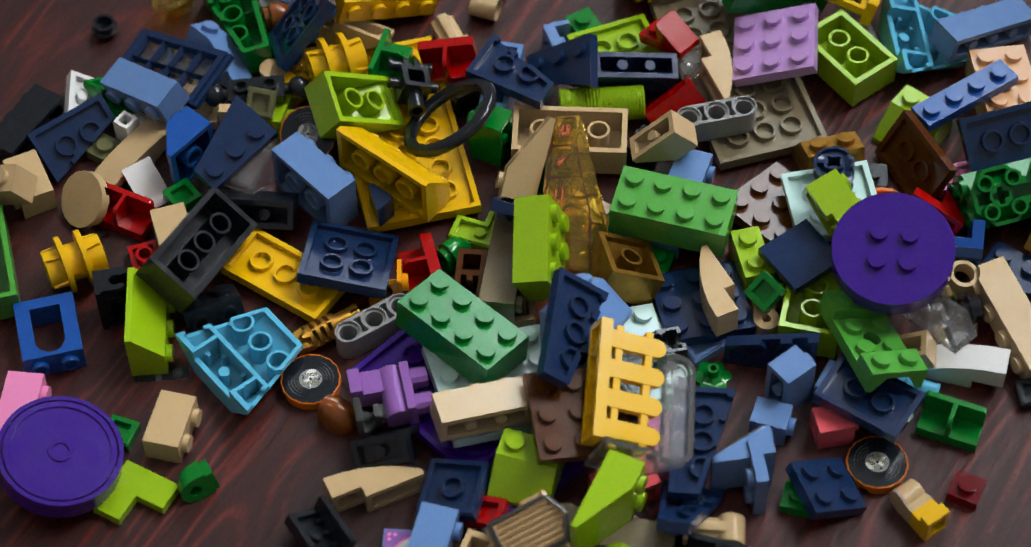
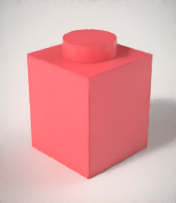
[809,406,859,450]

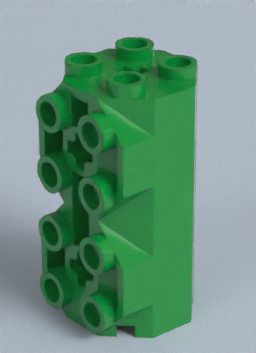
[947,158,1031,232]

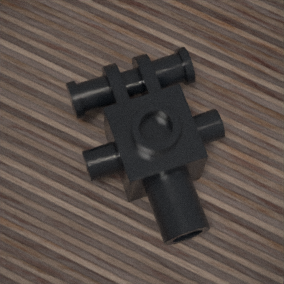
[385,57,438,117]

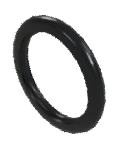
[403,78,497,158]

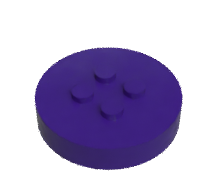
[831,193,956,315]
[0,396,124,518]

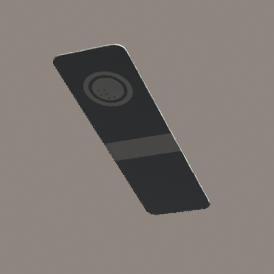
[135,365,189,383]

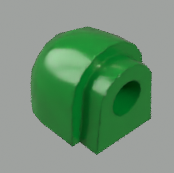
[436,237,473,276]
[177,459,221,503]

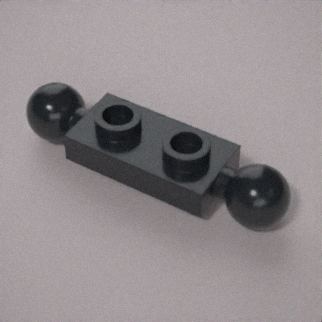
[205,75,309,107]

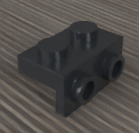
[181,284,245,334]
[284,496,356,547]

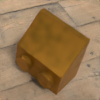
[791,131,864,171]
[591,231,665,305]

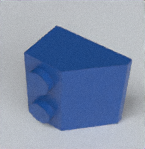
[166,106,214,185]

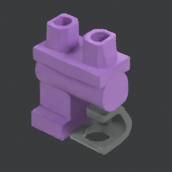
[346,361,432,436]

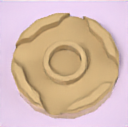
[61,170,109,229]

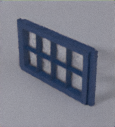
[121,29,235,110]

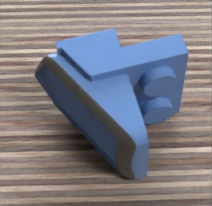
[710,424,776,515]

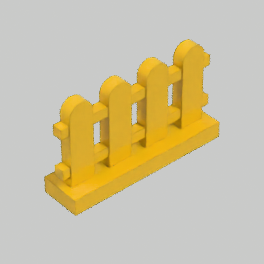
[581,316,666,453]

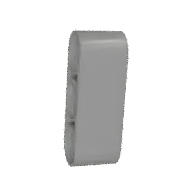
[677,96,757,142]
[335,293,406,359]

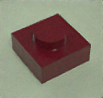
[945,469,987,511]

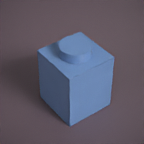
[748,396,797,447]

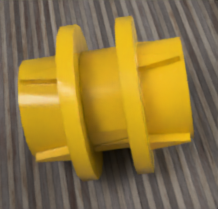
[304,32,369,81]
[40,229,109,293]

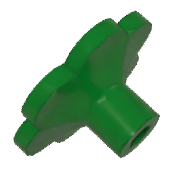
[693,361,732,388]

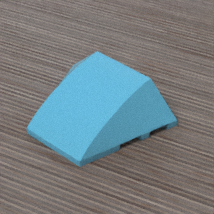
[878,0,968,74]
[175,307,303,415]

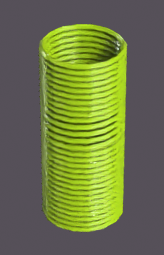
[558,84,645,121]

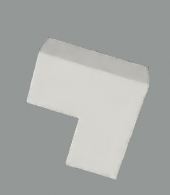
[113,110,148,141]

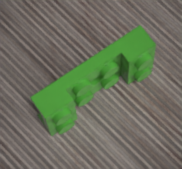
[818,289,928,392]

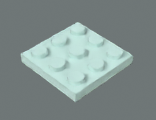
[781,160,877,242]

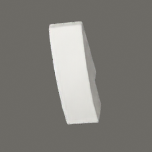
[925,344,1011,388]

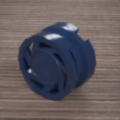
[813,146,855,184]

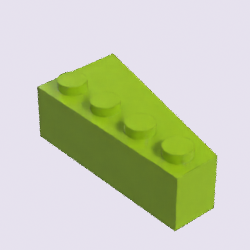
[802,168,861,239]

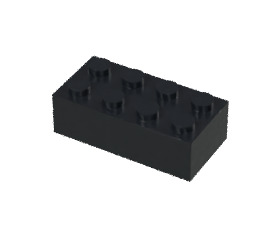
[135,185,258,314]

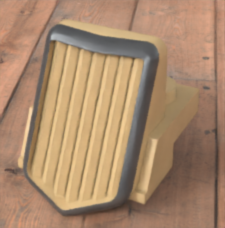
[486,489,571,547]

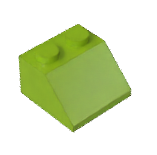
[872,84,953,145]
[487,427,565,506]

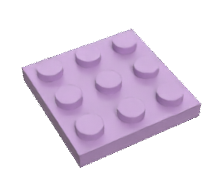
[732,3,818,87]

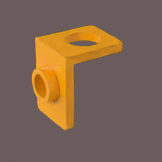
[369,259,409,306]

